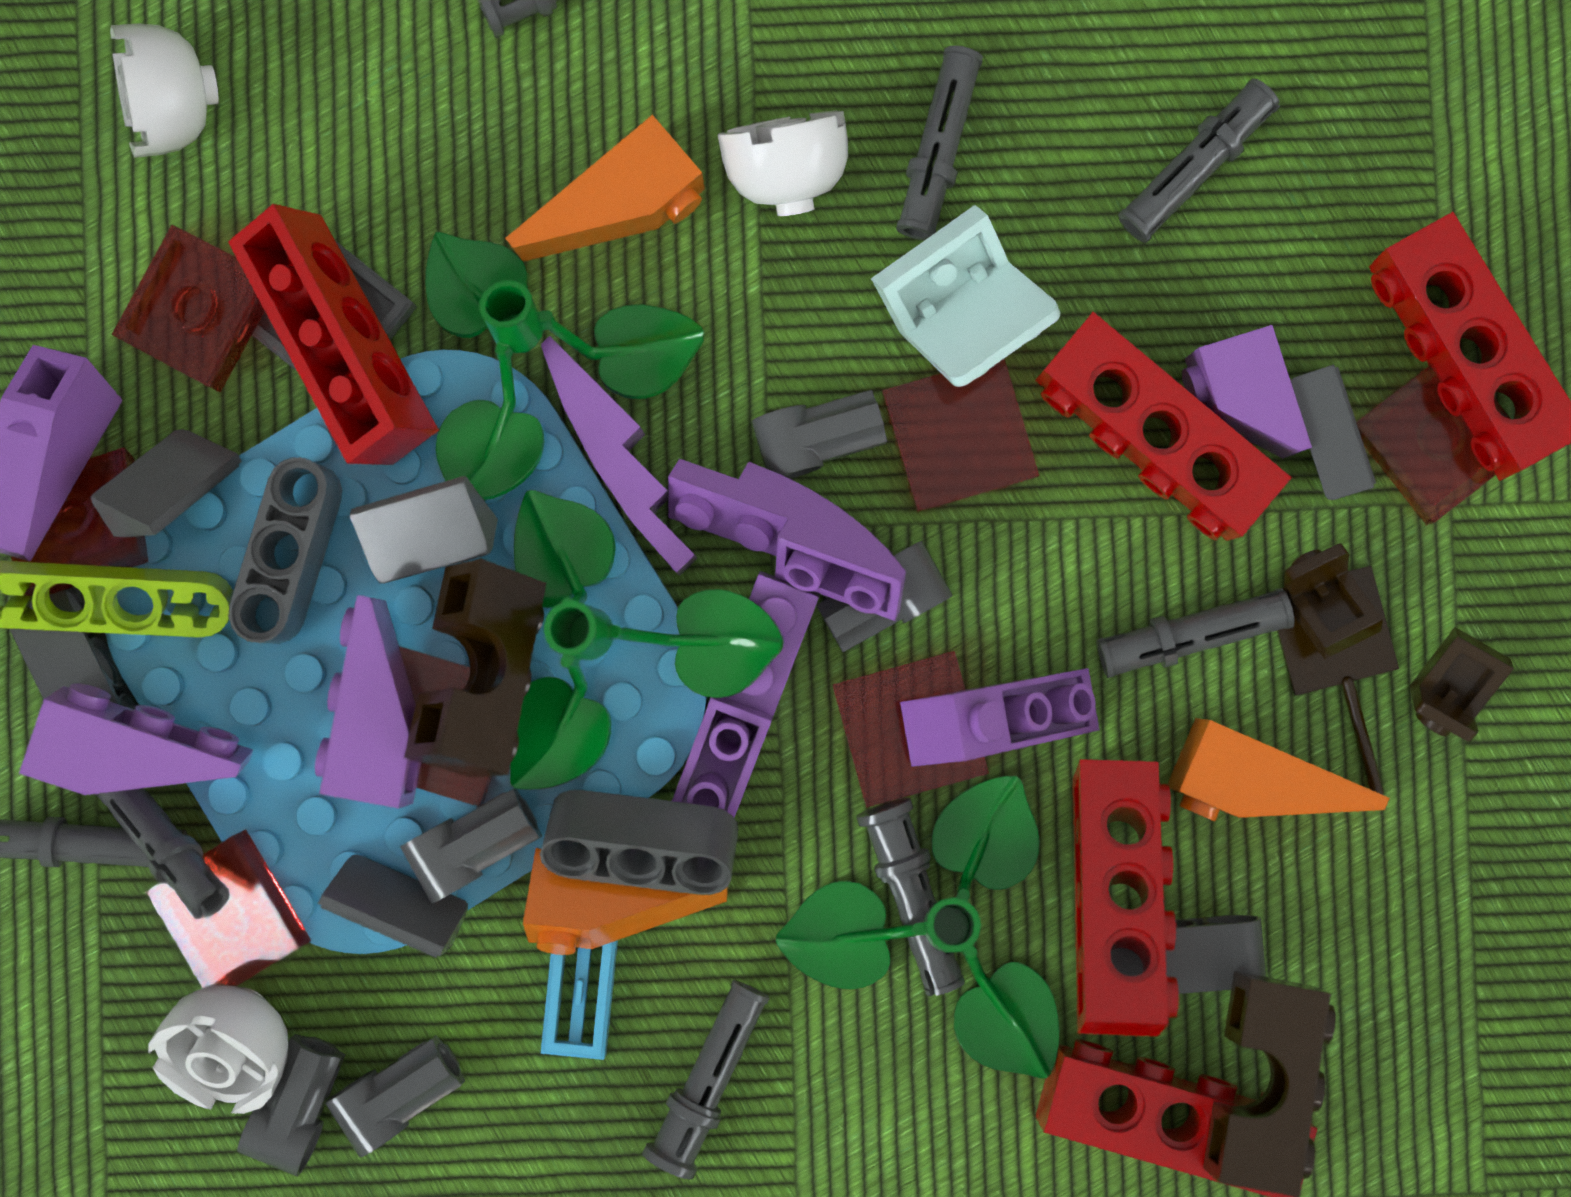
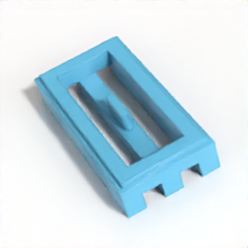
[540,940,618,1060]

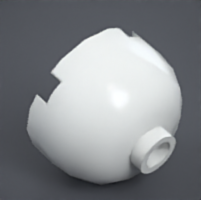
[110,23,219,158]
[718,110,848,216]
[149,985,288,1114]

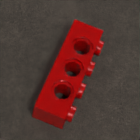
[228,204,439,465]
[1369,212,1571,481]
[1035,312,1292,541]
[1073,759,1179,1037]
[1035,1039,1318,1197]

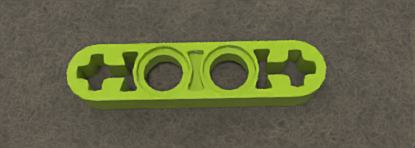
[0,561,233,637]

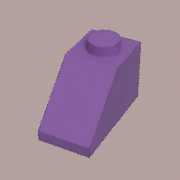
[1182,325,1312,459]

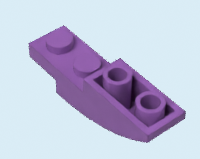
[668,459,906,621]
[672,571,820,818]

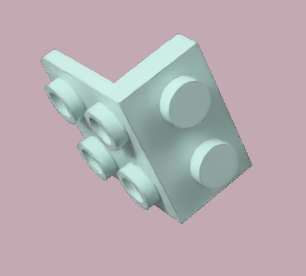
[871,205,1060,387]

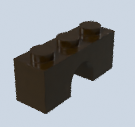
[404,558,547,778]
[1203,971,1336,1197]

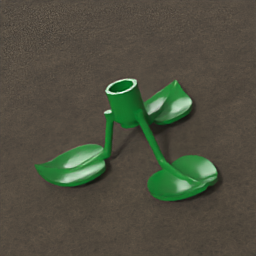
[425,232,704,501]
[510,490,784,790]
[776,776,1060,1079]

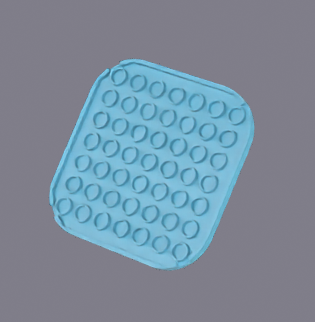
[105,350,707,954]

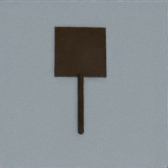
[1266,566,1399,795]

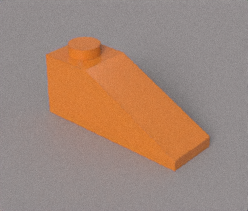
[505,114,705,262]
[1168,718,1390,822]
[523,848,728,955]

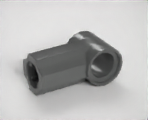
[752,390,887,479]
[816,541,953,652]
[400,788,542,904]
[237,1034,346,1177]
[325,1035,465,1158]

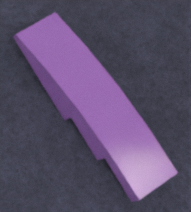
[541,336,698,576]

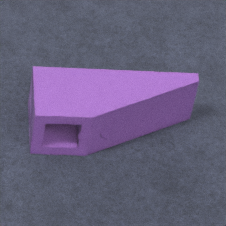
[0,345,123,561]
[315,595,421,808]
[900,668,1100,767]
[19,683,253,795]

